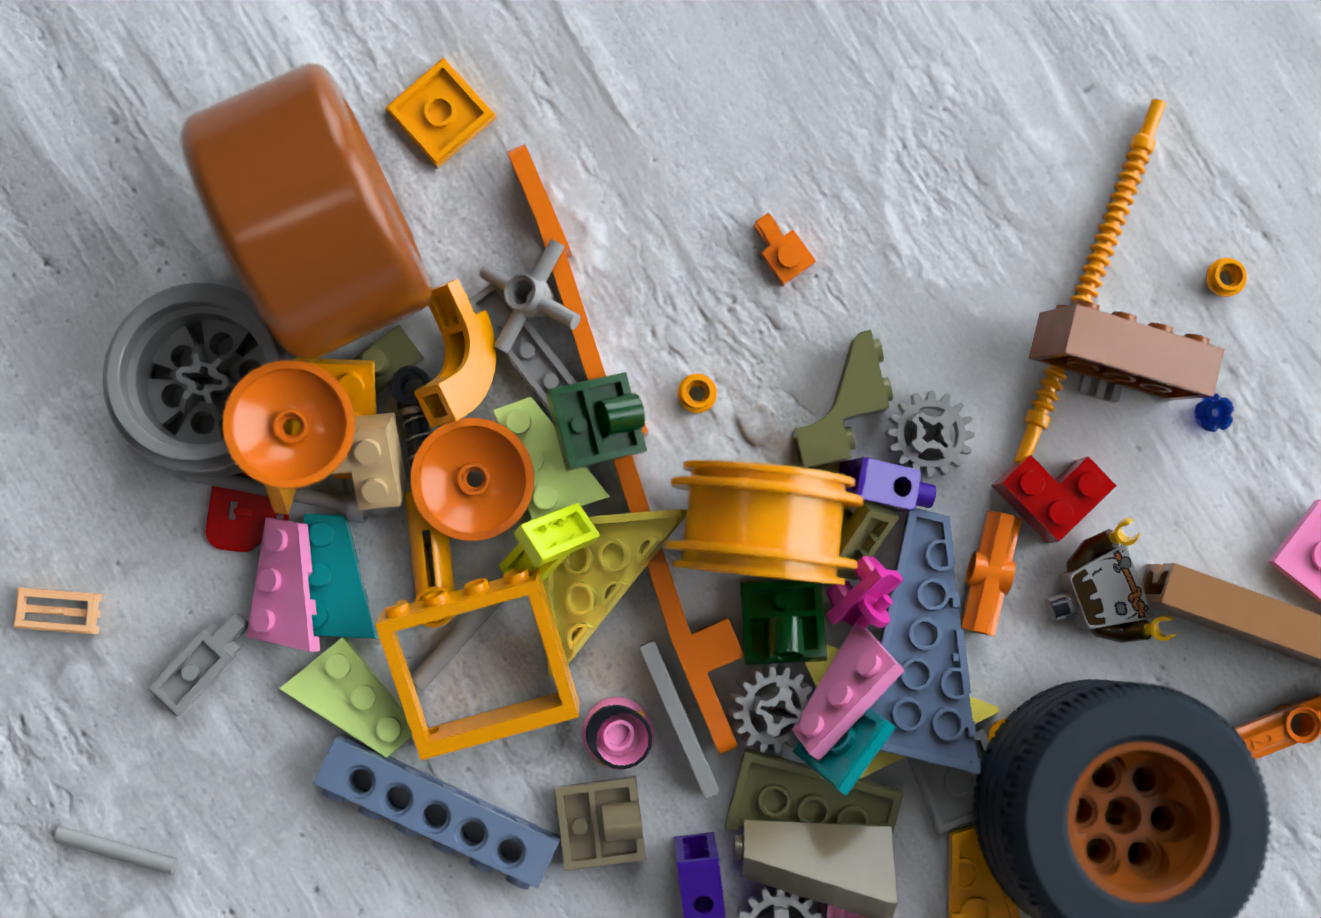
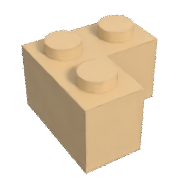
[332,413,407,510]

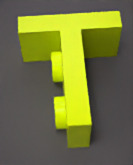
[498,502,601,599]

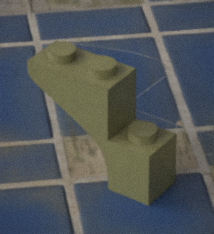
[792,330,893,469]

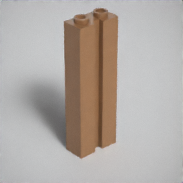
[1141,563,1321,668]

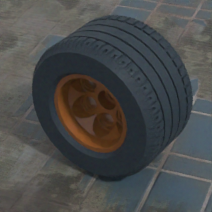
[973,679,1271,918]

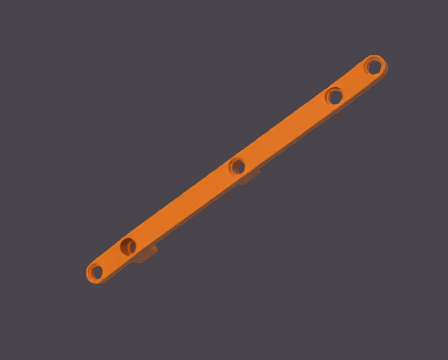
[507,144,744,755]

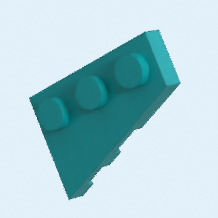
[304,513,378,639]

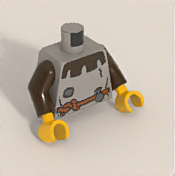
[1046,517,1177,643]

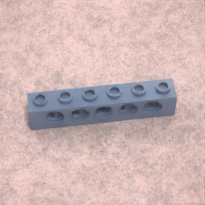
[313,734,561,890]

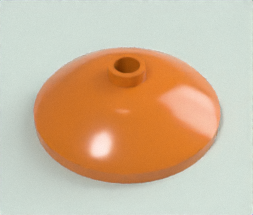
[223,360,355,489]
[410,418,535,541]

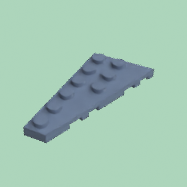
[870,508,981,774]

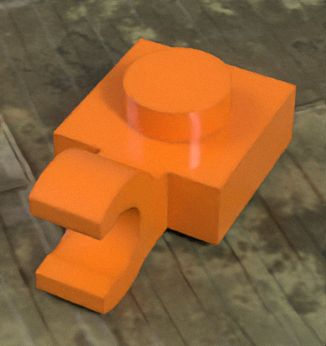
[753,212,816,286]

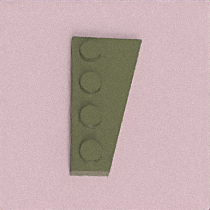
[724,748,904,833]

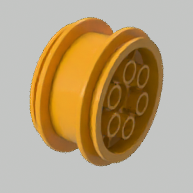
[664,460,864,585]

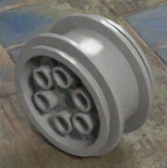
[103,283,296,477]

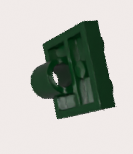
[545,372,647,472]
[740,580,827,665]

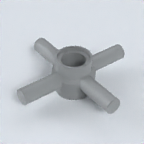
[479,239,581,353]

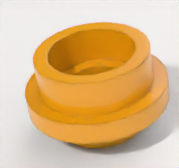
[1206,257,1247,297]
[677,373,717,414]

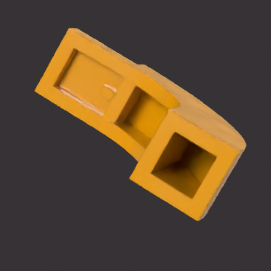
[413,279,496,428]

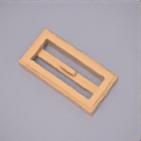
[13,588,103,634]

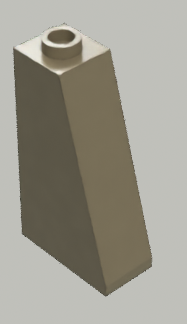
[734,820,897,918]

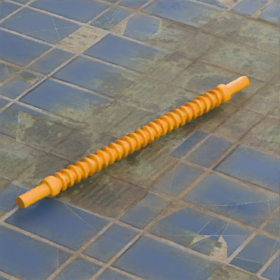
[1013,99,1166,462]

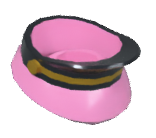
[582,697,654,770]

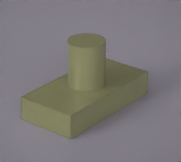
[352,325,425,394]
[837,501,899,580]

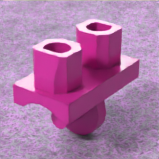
[826,556,904,629]

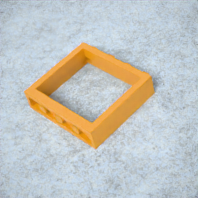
[375,568,580,760]

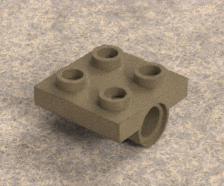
[555,776,646,871]

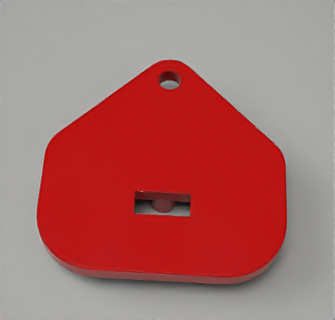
[205,472,290,553]

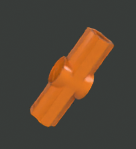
[960,510,1022,636]
[1233,693,1321,760]

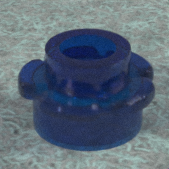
[1194,393,1234,432]

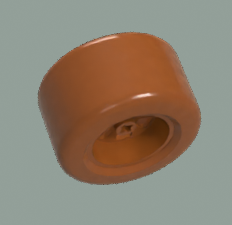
[180,63,433,360]

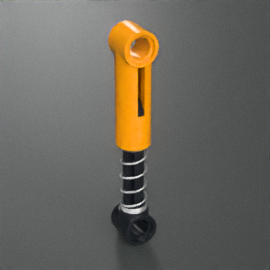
[390,366,457,628]

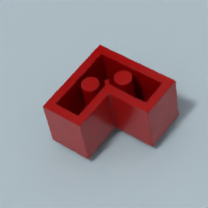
[992,455,1117,543]

